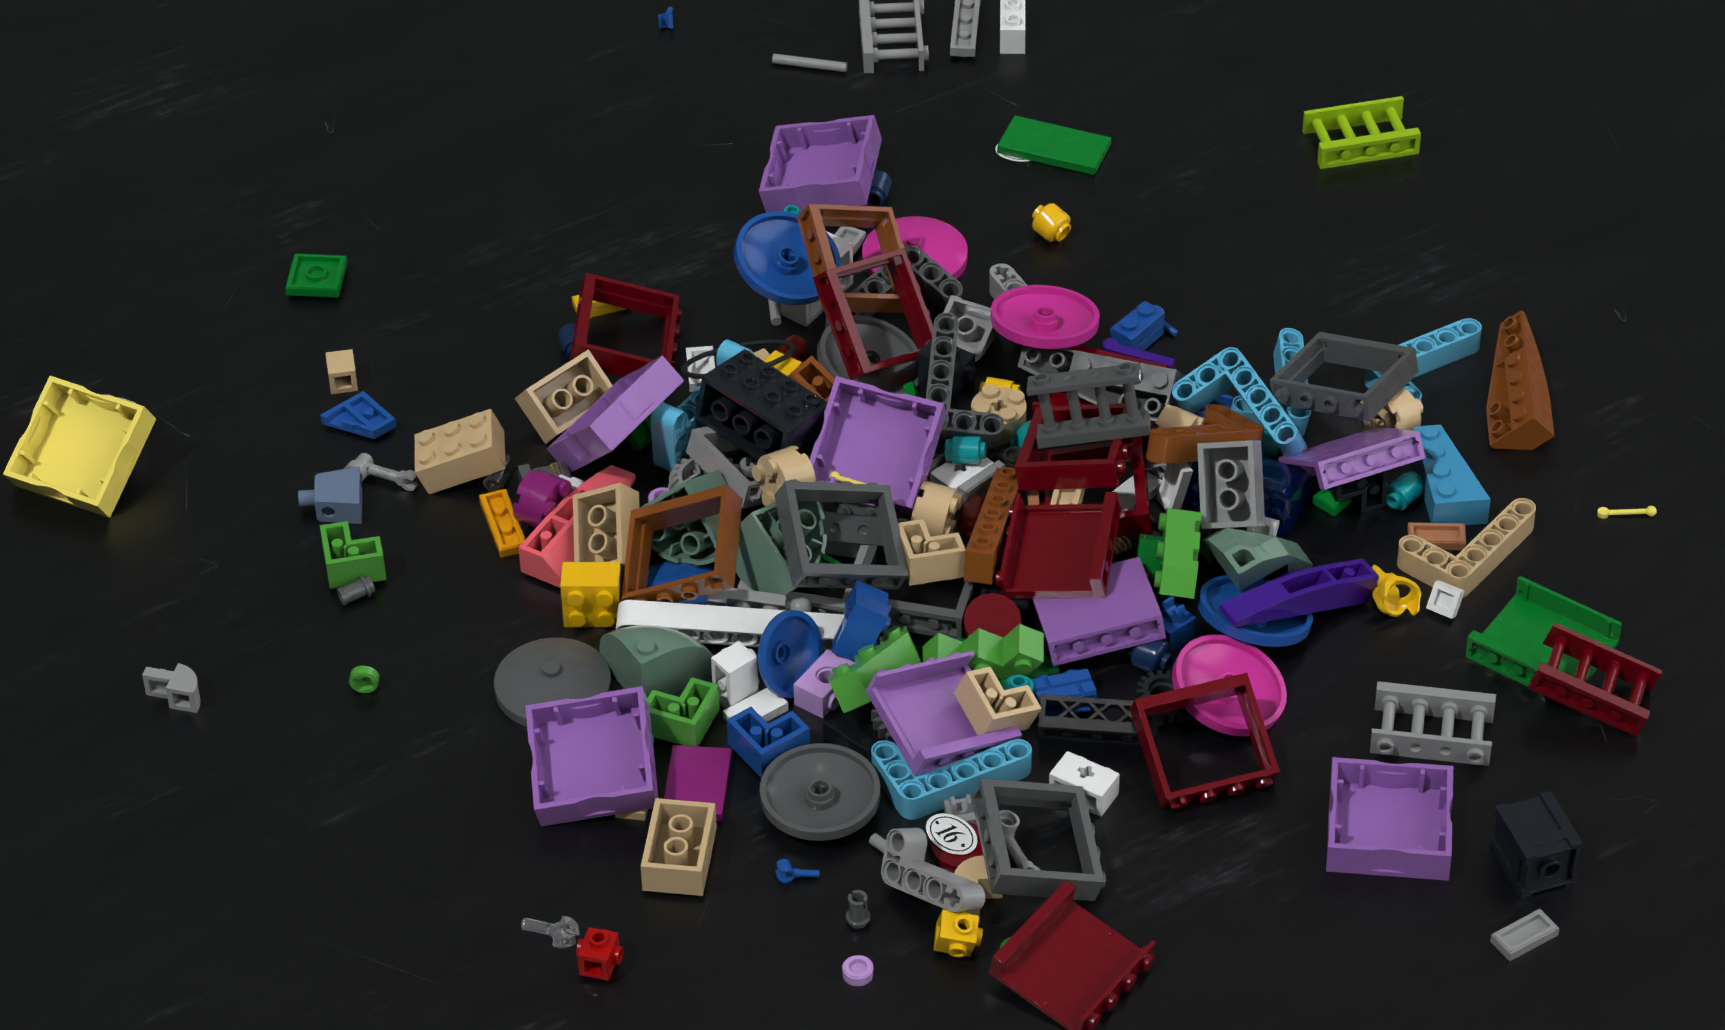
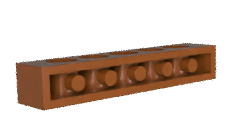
[964,467,1023,585]

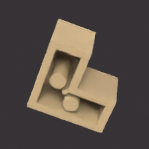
[898,519,966,586]
[953,667,1042,735]

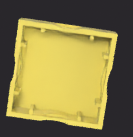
[3,376,156,518]

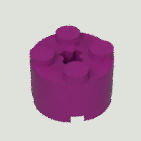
[513,469,572,528]

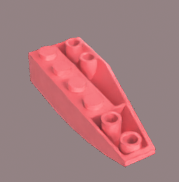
[519,465,636,588]

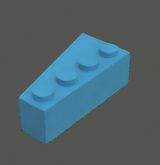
[1412,425,1491,525]

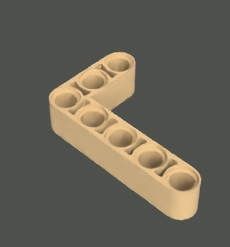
[1397,498,1536,598]

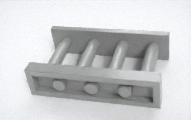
[859,0,929,73]
[1370,681,1496,766]

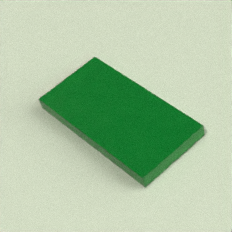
[997,115,1111,175]

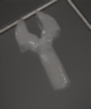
[521,916,580,948]

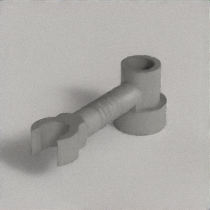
[344,453,418,491]
[999,810,1040,870]

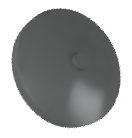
[817,315,918,394]
[494,638,611,727]
[760,743,880,841]

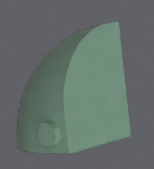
[640,470,741,565]
[736,501,827,595]
[599,625,714,698]

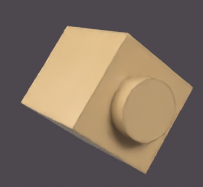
[326,349,358,394]

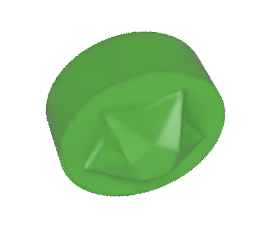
[349,666,379,693]

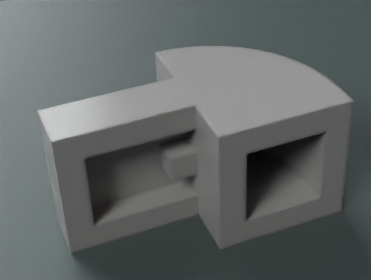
[142,663,201,713]

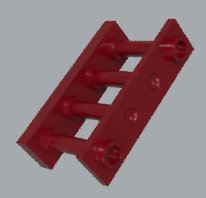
[1528,622,1663,737]

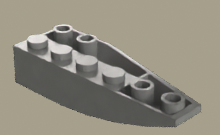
[1018,345,1185,422]

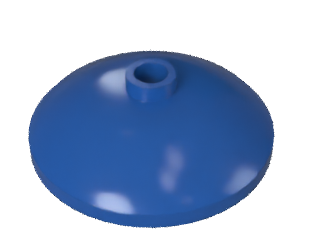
[757,610,823,698]

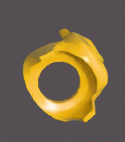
[1372,565,1422,617]

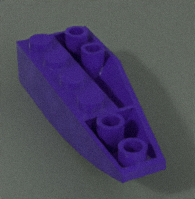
[1219,558,1379,627]

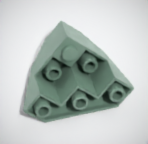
[1199,528,1313,591]

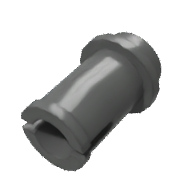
[337,576,375,605]
[846,890,871,929]

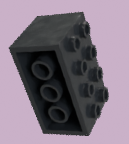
[694,349,828,460]

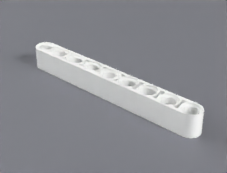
[616,600,844,652]

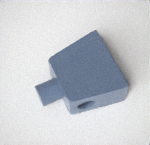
[298,467,362,524]

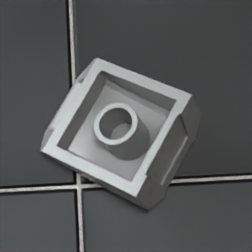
[942,295,997,361]

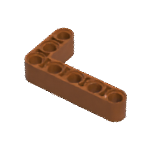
[1146,404,1264,464]

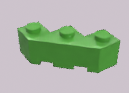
[1154,508,1202,599]
[922,624,1044,679]
[828,626,921,713]

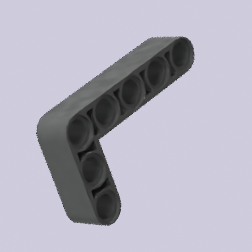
[824,245,963,331]
[926,313,1005,449]

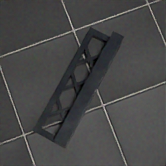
[1038,694,1159,746]

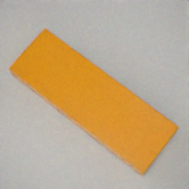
[479,489,526,558]

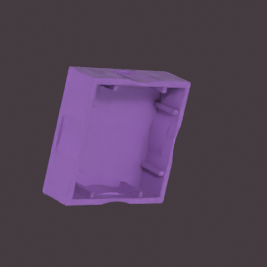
[759,115,882,212]
[547,355,684,473]
[810,376,946,517]
[525,686,658,827]
[1326,757,1453,881]

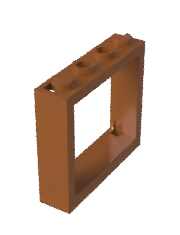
[797,204,904,313]
[621,485,742,603]

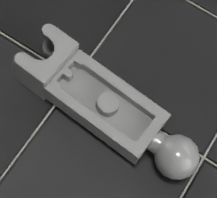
[705,588,812,612]

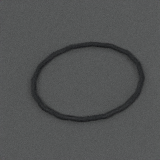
[681,339,796,379]

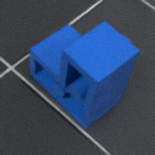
[832,580,891,662]
[727,707,810,778]

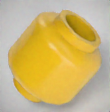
[1032,203,1071,242]

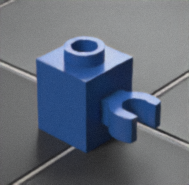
[1155,596,1196,652]

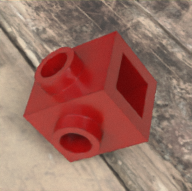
[576,927,623,981]

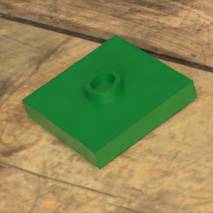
[285,254,348,298]

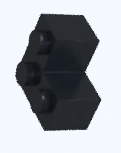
[918,339,977,403]
[1328,470,1389,514]

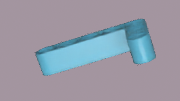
[1365,318,1482,401]
[1230,328,1311,436]
[1172,347,1305,457]
[871,739,1032,820]

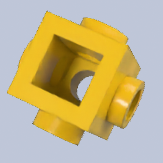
[934,910,983,957]

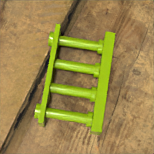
[1302,96,1421,169]

